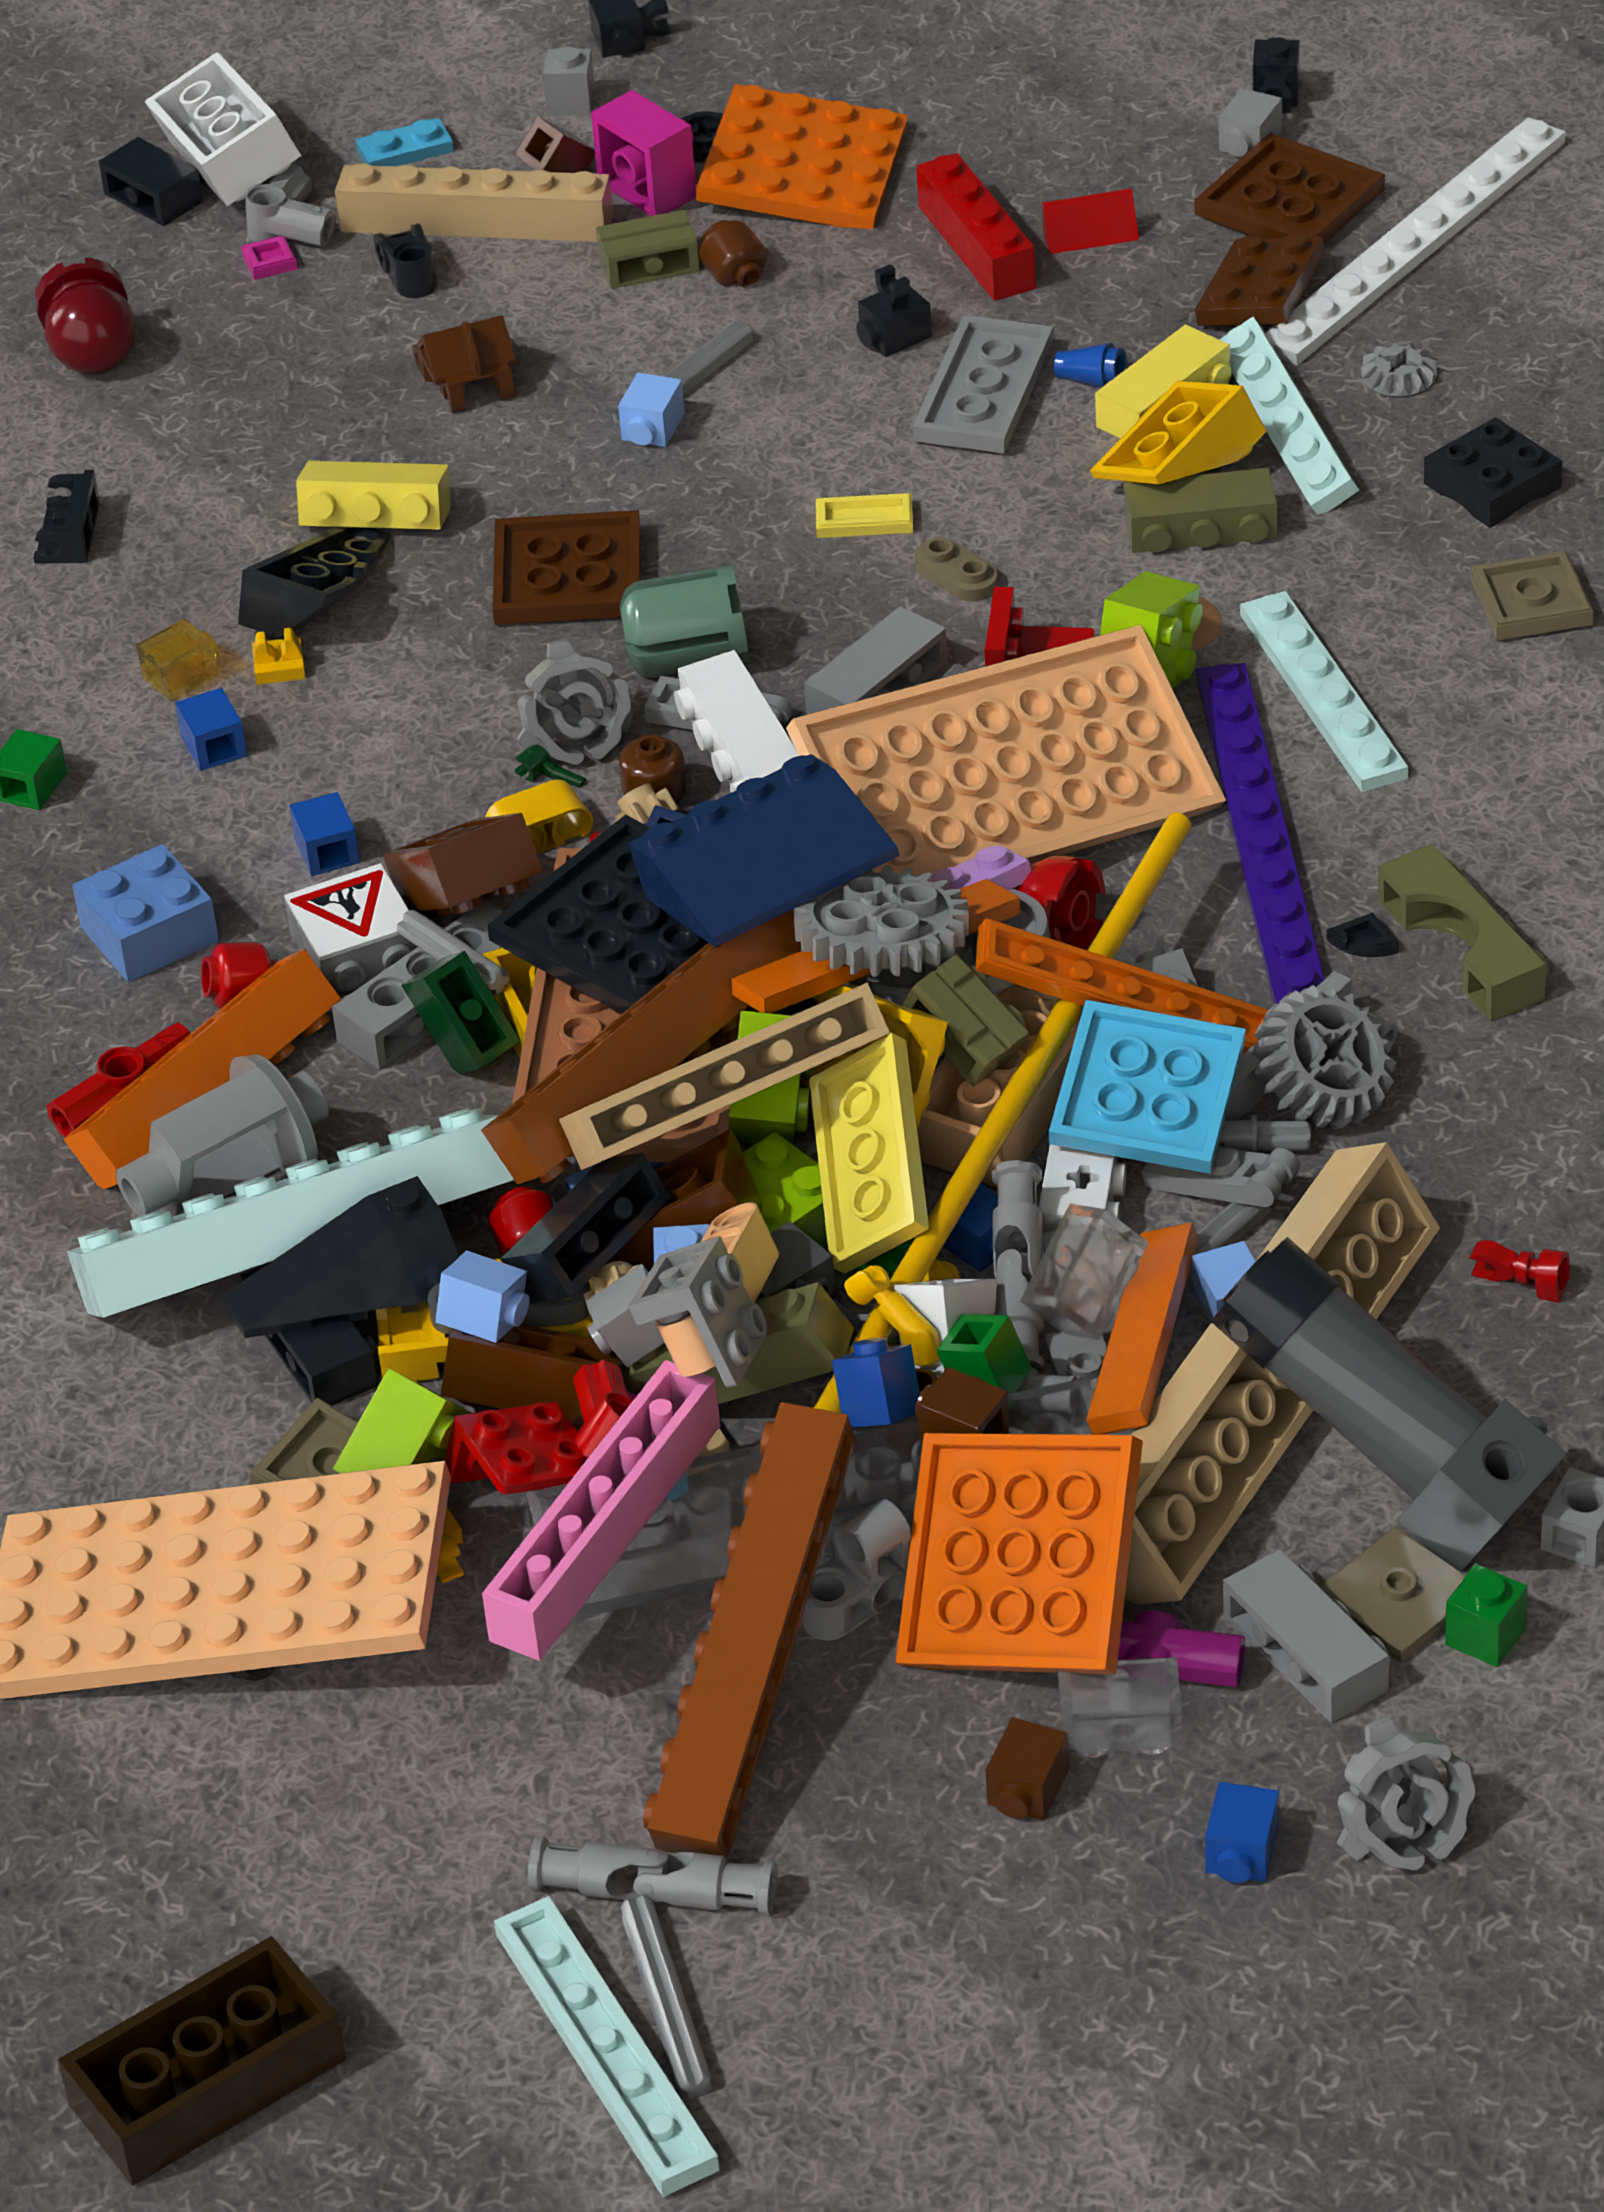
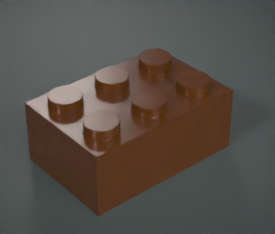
[382,812,543,917]

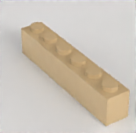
[335,163,614,242]
[559,982,890,1170]

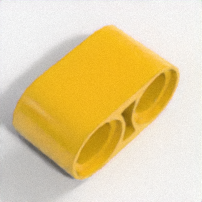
[485,779,593,854]

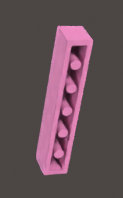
[482,1360,720,1661]

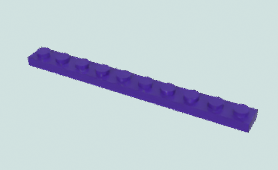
[1196,663,1324,1004]

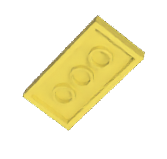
[809,1033,929,1274]

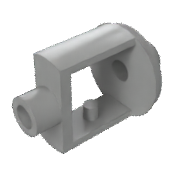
[116,1054,329,1217]

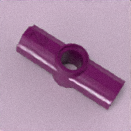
[1116,1611,1246,1688]

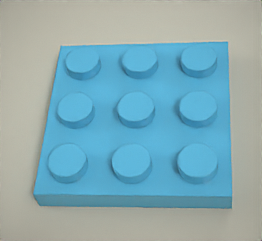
[1049,1000,1246,1174]

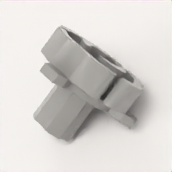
[516,639,633,765]
[1336,1717,1475,1870]

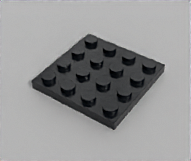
[488,814,708,1014]

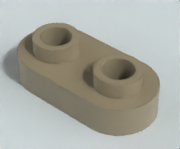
[915,537,998,601]

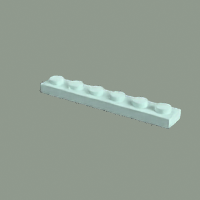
[1220,317,1359,515]
[1240,591,1408,792]
[494,1896,719,2197]

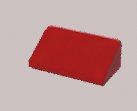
[1042,188,1139,254]

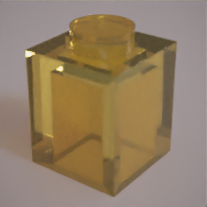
[136,618,219,701]

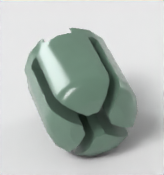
[619,565,750,679]

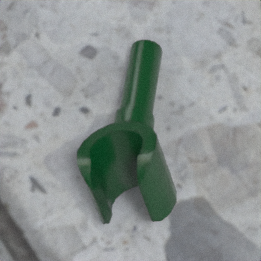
[515,744,586,788]

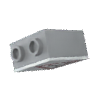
[284,863,418,992]

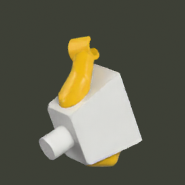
[844,1259,997,1376]

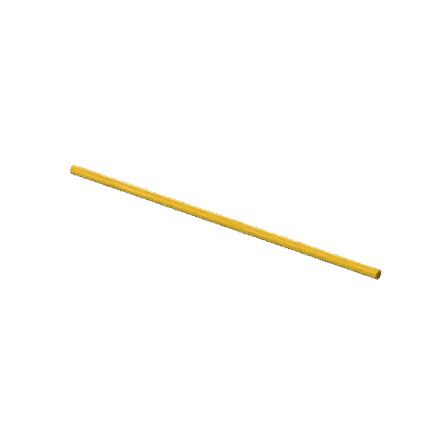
[814,812,1192,1413]

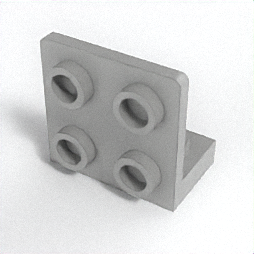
[628,1236,767,1388]

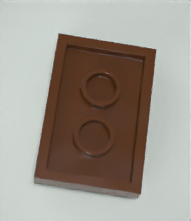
[1195,234,1326,326]

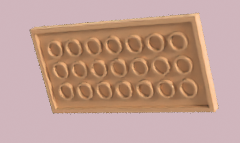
[786,625,1226,877]
[0,1461,451,1699]

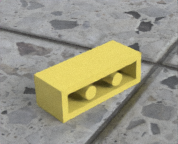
[1095,324,1231,439]
[296,461,451,530]

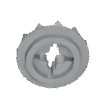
[1361,342,1437,397]

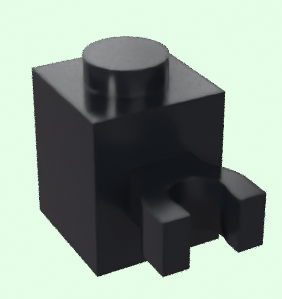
[588,0,671,58]
[1253,37,1300,113]
[856,264,932,358]

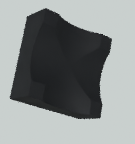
[1424,417,1562,528]

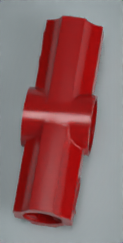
[46,1022,190,1137]

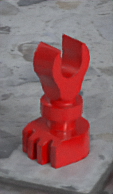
[1469,1240,1571,1303]

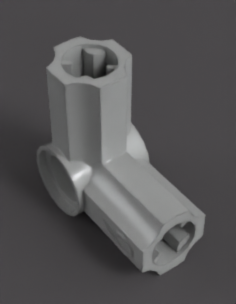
[245,164,336,247]

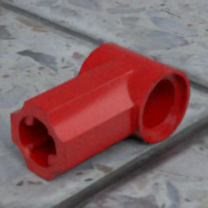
[573,1359,633,1458]

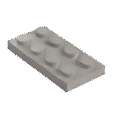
[912,315,1054,454]

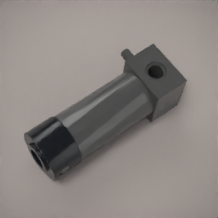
[1211,1237,1567,1572]

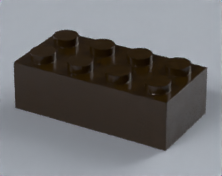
[58,1936,346,2186]

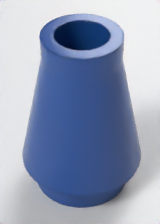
[1054,343,1127,388]

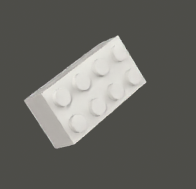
[144,52,301,206]

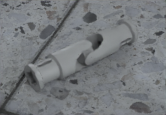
[992,1160,1044,1374]
[528,1836,778,1916]

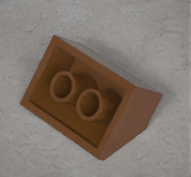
[603,1129,763,1272]

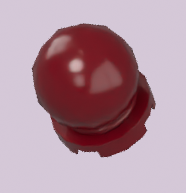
[35,257,135,374]

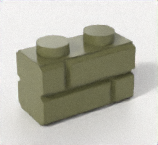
[596,210,700,289]
[902,954,1030,1087]

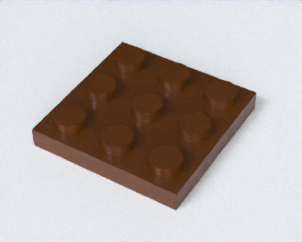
[1194,132,1385,244]
[493,510,641,625]

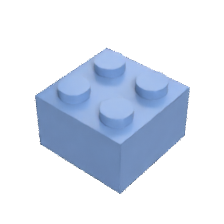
[72,844,219,983]

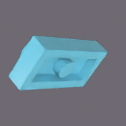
[355,118,454,167]

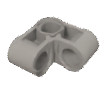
[802,1499,911,1641]

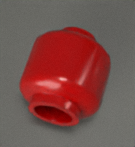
[201,942,278,1009]
[488,1186,556,1257]

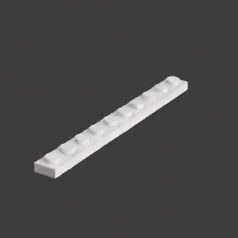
[1265,117,1565,366]

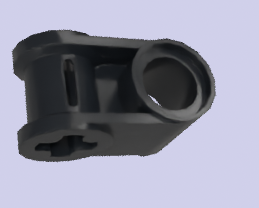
[373,223,437,299]

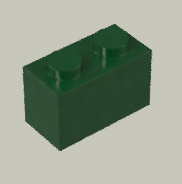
[401,951,520,1074]

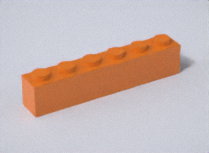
[63,949,341,1189]

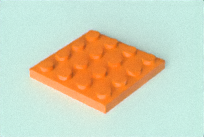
[696,84,908,229]
[895,1433,1143,1675]

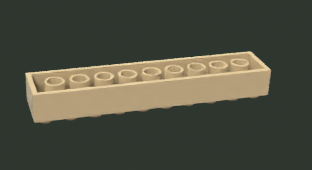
[1125,1142,1440,1605]

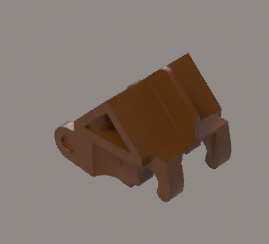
[413,315,516,413]

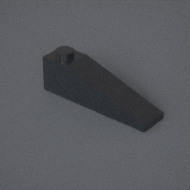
[238,527,390,639]
[221,1176,460,1338]

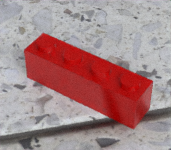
[916,153,1036,301]

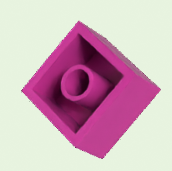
[591,90,697,216]

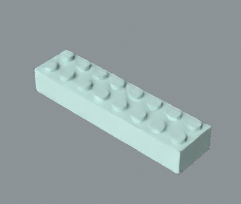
[67,1108,514,1318]

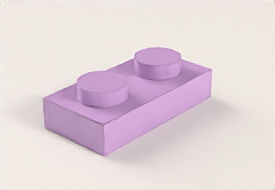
[932,845,1031,890]

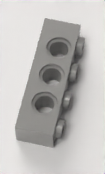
[332,900,504,1070]

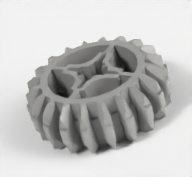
[1251,985,1397,1131]

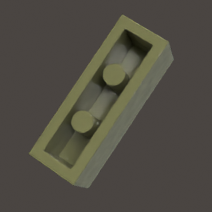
[1124,468,1277,553]

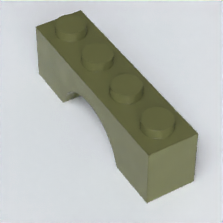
[1378,844,1549,1022]

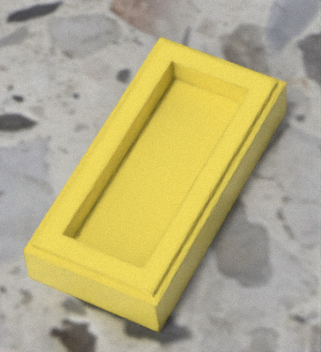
[816,493,913,538]

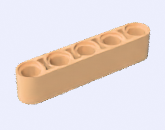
[656,1202,780,1376]

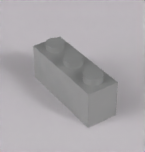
[804,606,948,715]
[1223,1548,1391,1724]

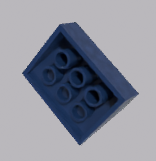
[628,754,900,947]

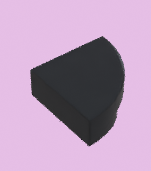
[1327,912,1399,957]

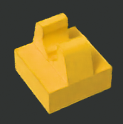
[252,628,306,685]

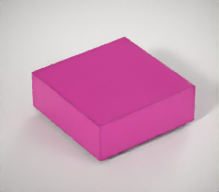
[241,236,298,280]

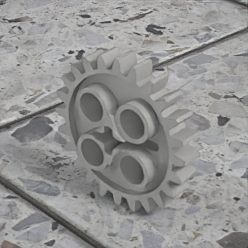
[794,865,969,977]

